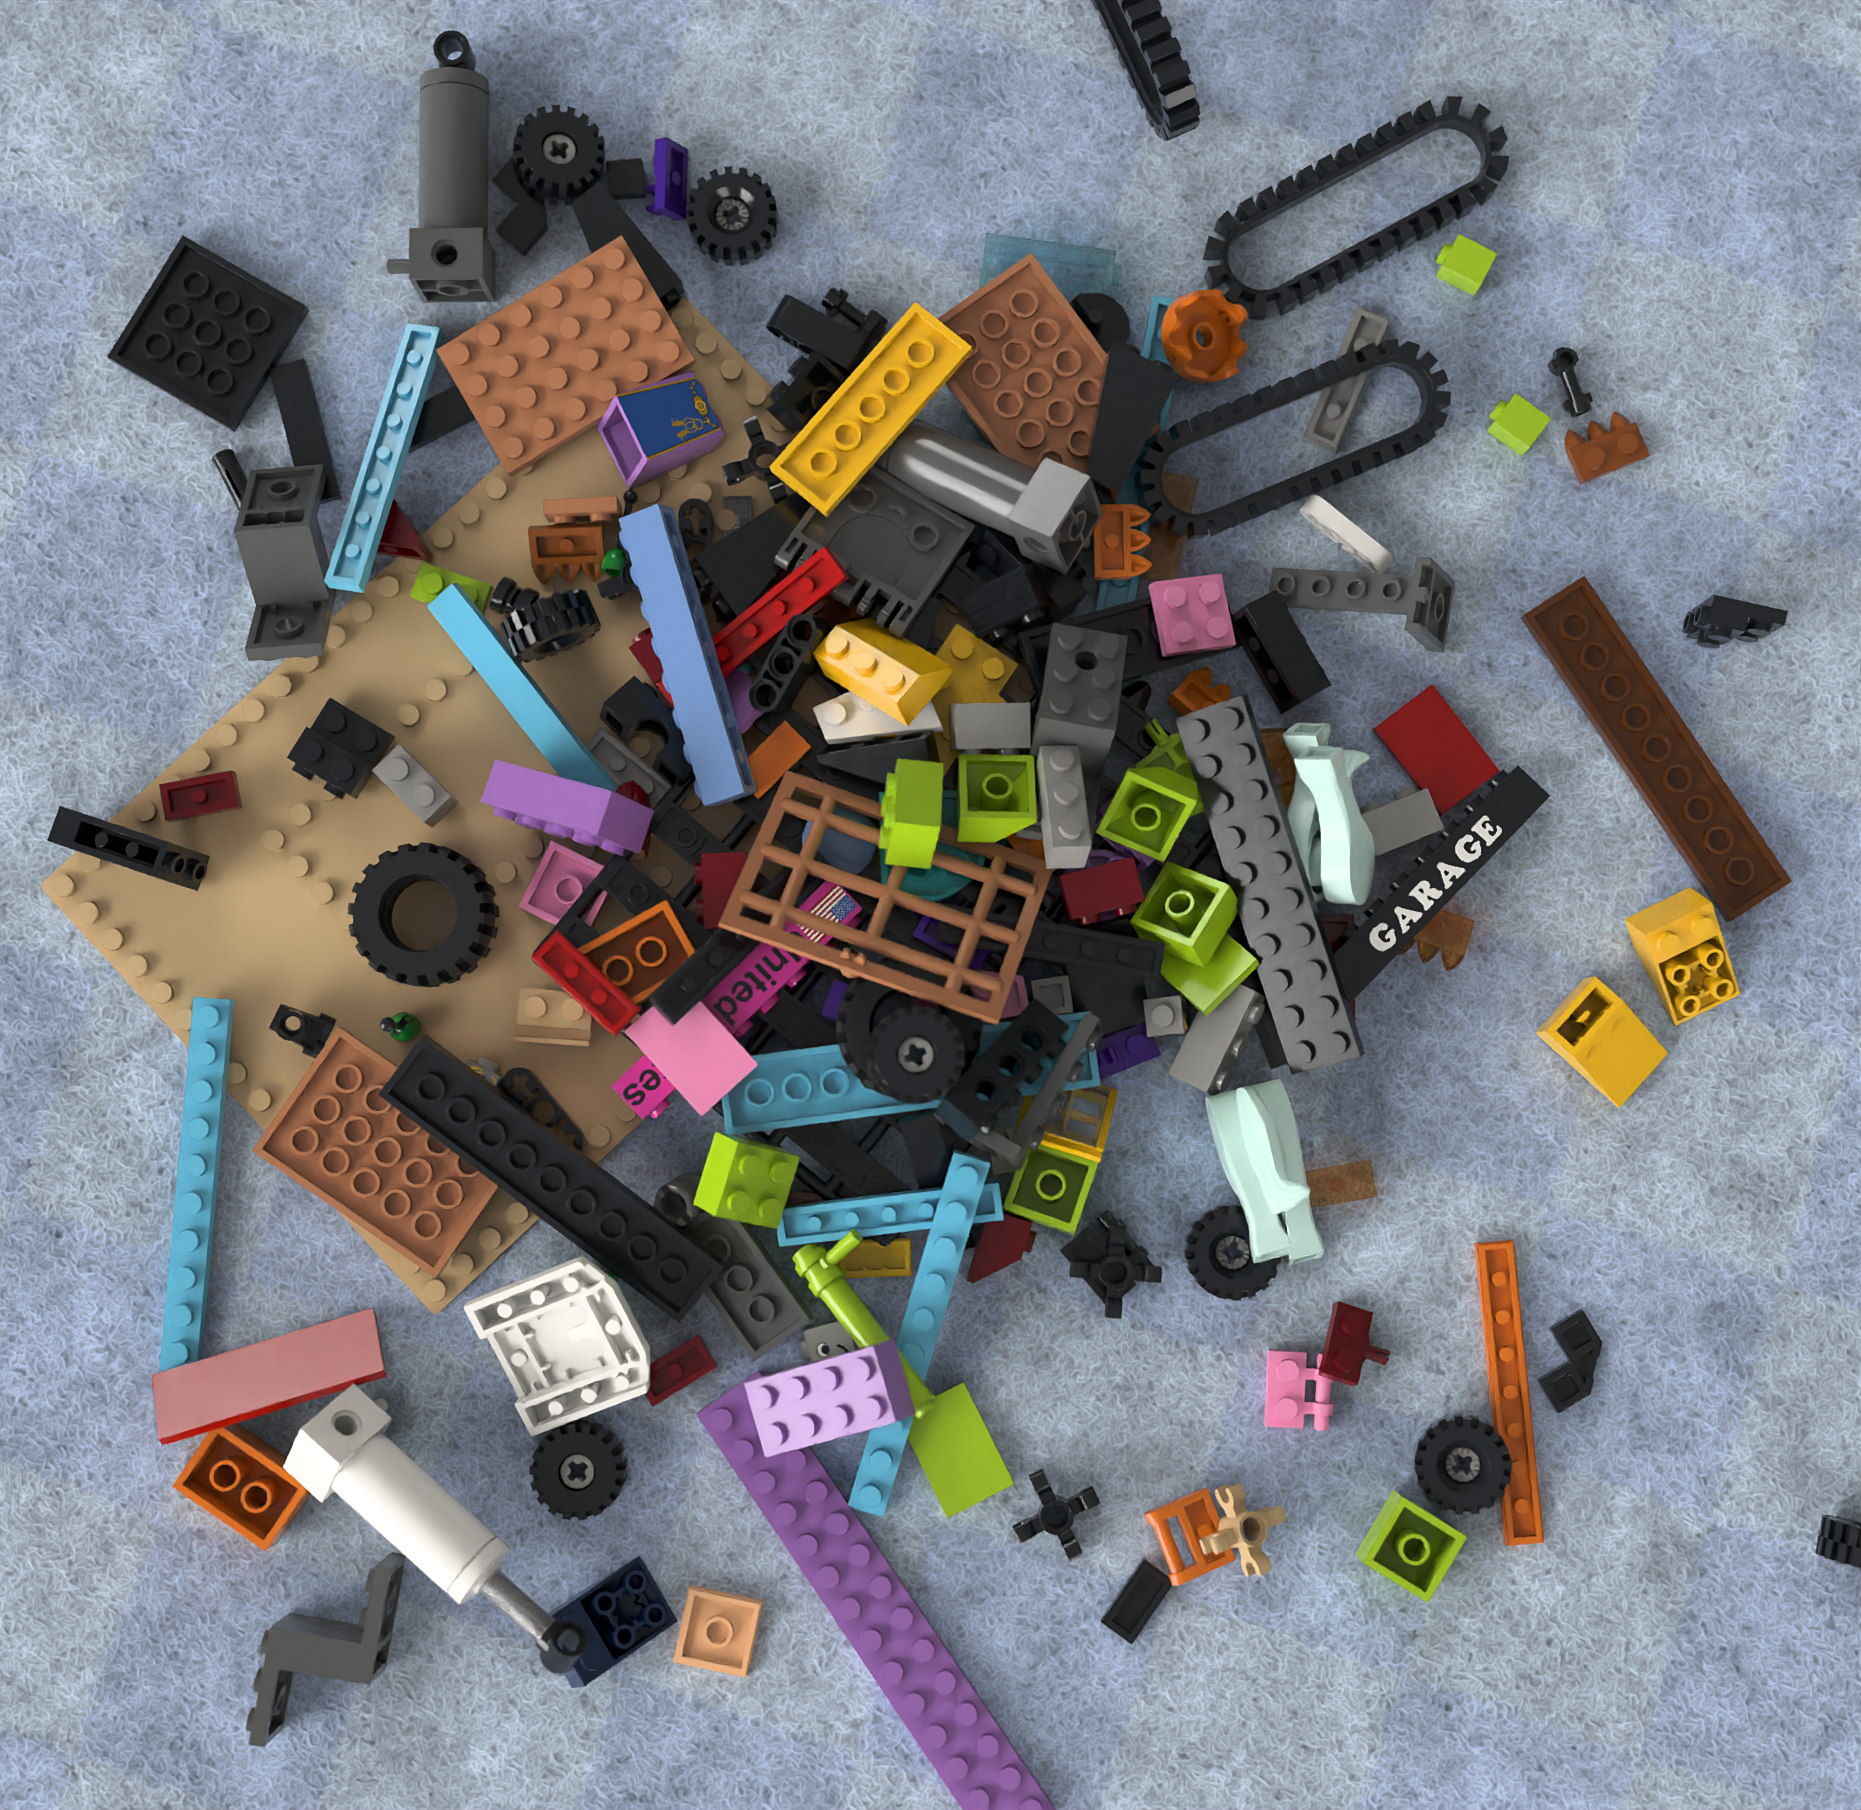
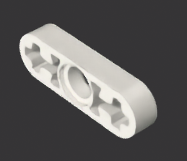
[1300,494,1394,573]

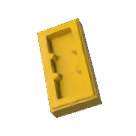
[837,1237,913,1278]

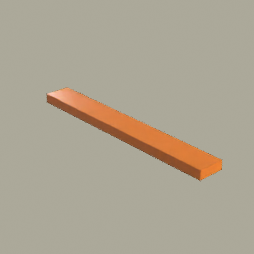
[1474,1240,1544,1546]

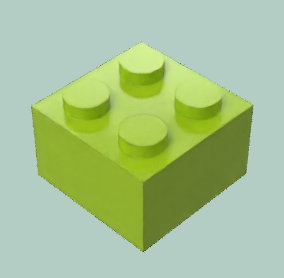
[879,758,943,869]
[1130,861,1238,968]
[693,1131,800,1229]
[1003,1144,1099,1236]
[1355,1490,1467,1603]

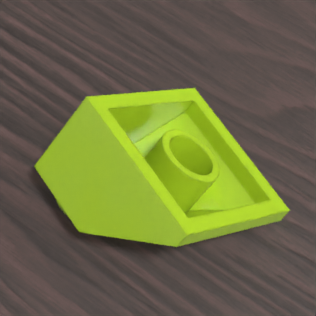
[956,754,1037,843]
[1095,767,1197,862]

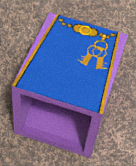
[597,371,724,490]

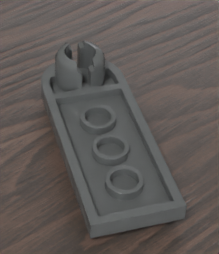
[654,1172,815,1362]

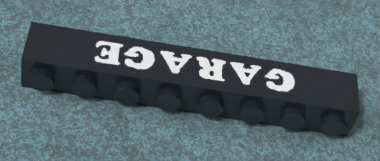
[1332,765,1550,1004]

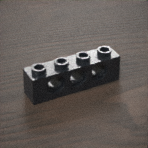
[934,998,1070,1143]

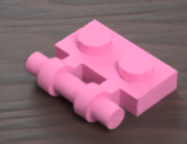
[1264,1349,1334,1430]

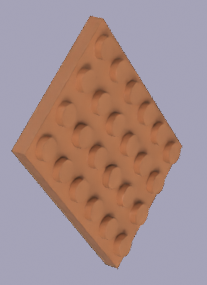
[436,235,697,476]
[938,253,1162,473]
[252,1027,500,1278]

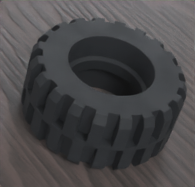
[348,842,499,988]
[836,957,983,1097]

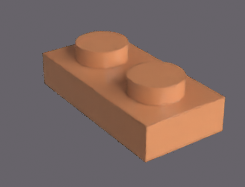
[543,496,622,526]

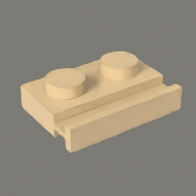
[515,988,593,1047]

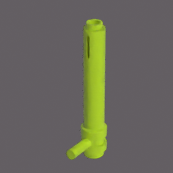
[792,1229,936,1419]

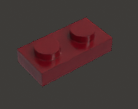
[159,770,242,822]
[645,1334,718,1407]

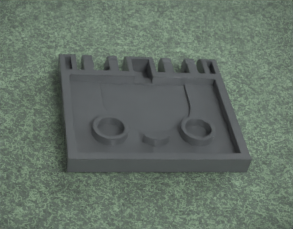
[774,465,975,639]

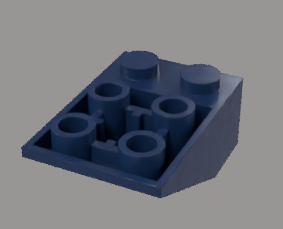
[548,1556,678,1688]

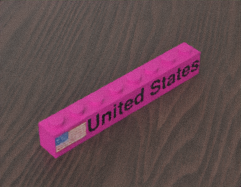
[611,881,863,1120]

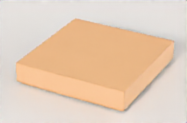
[673,1585,763,1678]

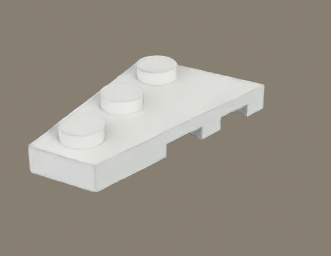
[813,691,945,745]

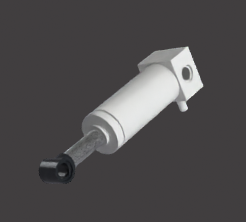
[283,1384,588,1674]

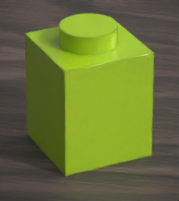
[1435,234,1497,296]
[1487,393,1551,456]

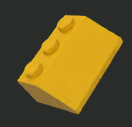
[813,617,955,726]

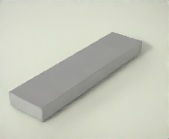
[1302,307,1391,453]

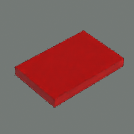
[1372,684,1500,816]

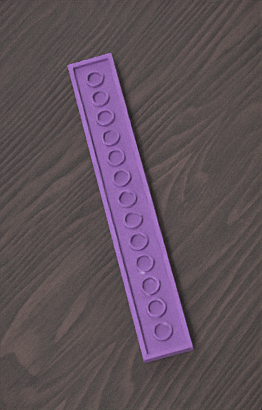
[696,1370,1056,1810]

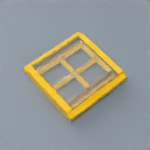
[1013,1085,1118,1163]

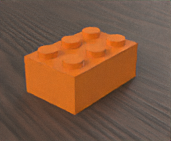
[578,900,696,1005]
[172,1423,311,1551]

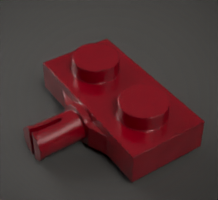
[1318,1301,1390,1387]

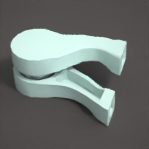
[1283,723,1375,905]
[1205,1079,1325,1266]

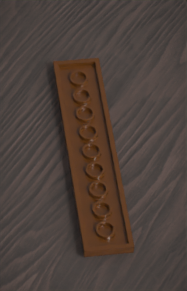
[1521,576,1792,922]

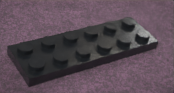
[1016,596,1241,704]

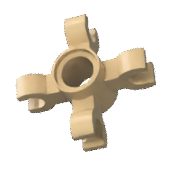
[1199,1483,1287,1577]

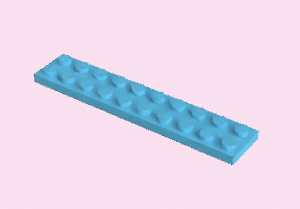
[722,1011,1101,1135]

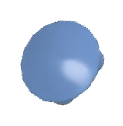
[802,805,876,875]

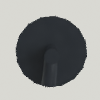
[1069,293,1130,354]

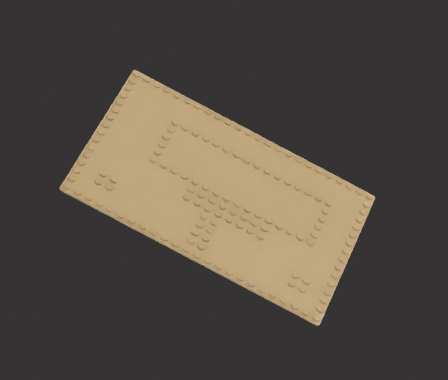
[42,298,1037,1314]

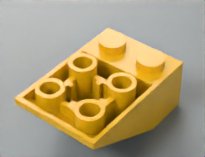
[1624,887,1741,1026]
[1535,976,1668,1108]

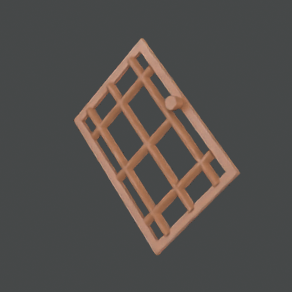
[719,770,1055,1025]

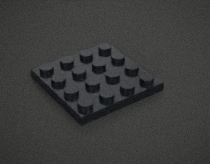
[107,235,310,433]

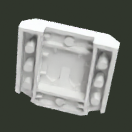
[463,1256,650,1437]

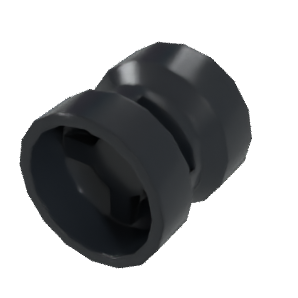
[490,576,540,615]

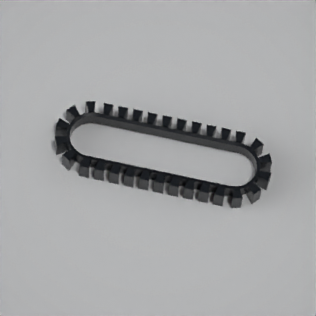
[1203,96,1509,320]

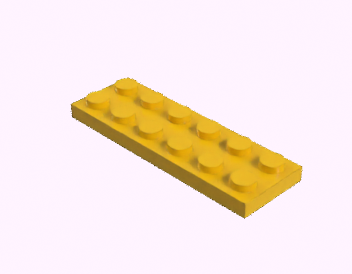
[770,302,972,517]

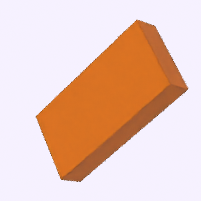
[748,721,812,800]

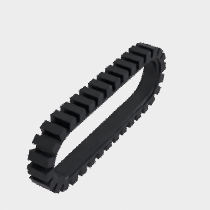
[1091,0,1200,141]
[1134,339,1451,540]

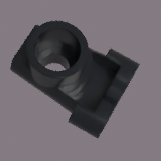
[269,1004,337,1059]

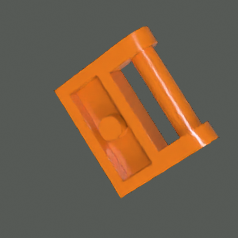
[1144,1487,1236,1586]

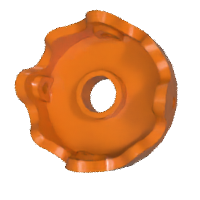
[1161,289,1248,384]

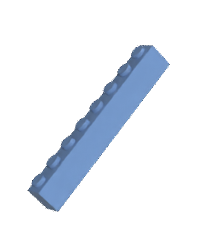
[619,504,758,806]

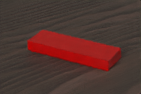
[531,930,642,1037]

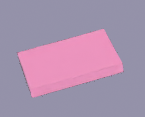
[624,1000,759,1116]

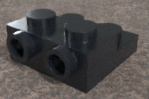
[766,350,847,434]
[1682,595,1788,648]
[287,698,395,800]

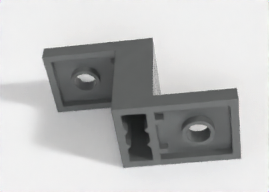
[234,464,337,661]
[1016,623,1128,845]
[246,1552,406,1747]

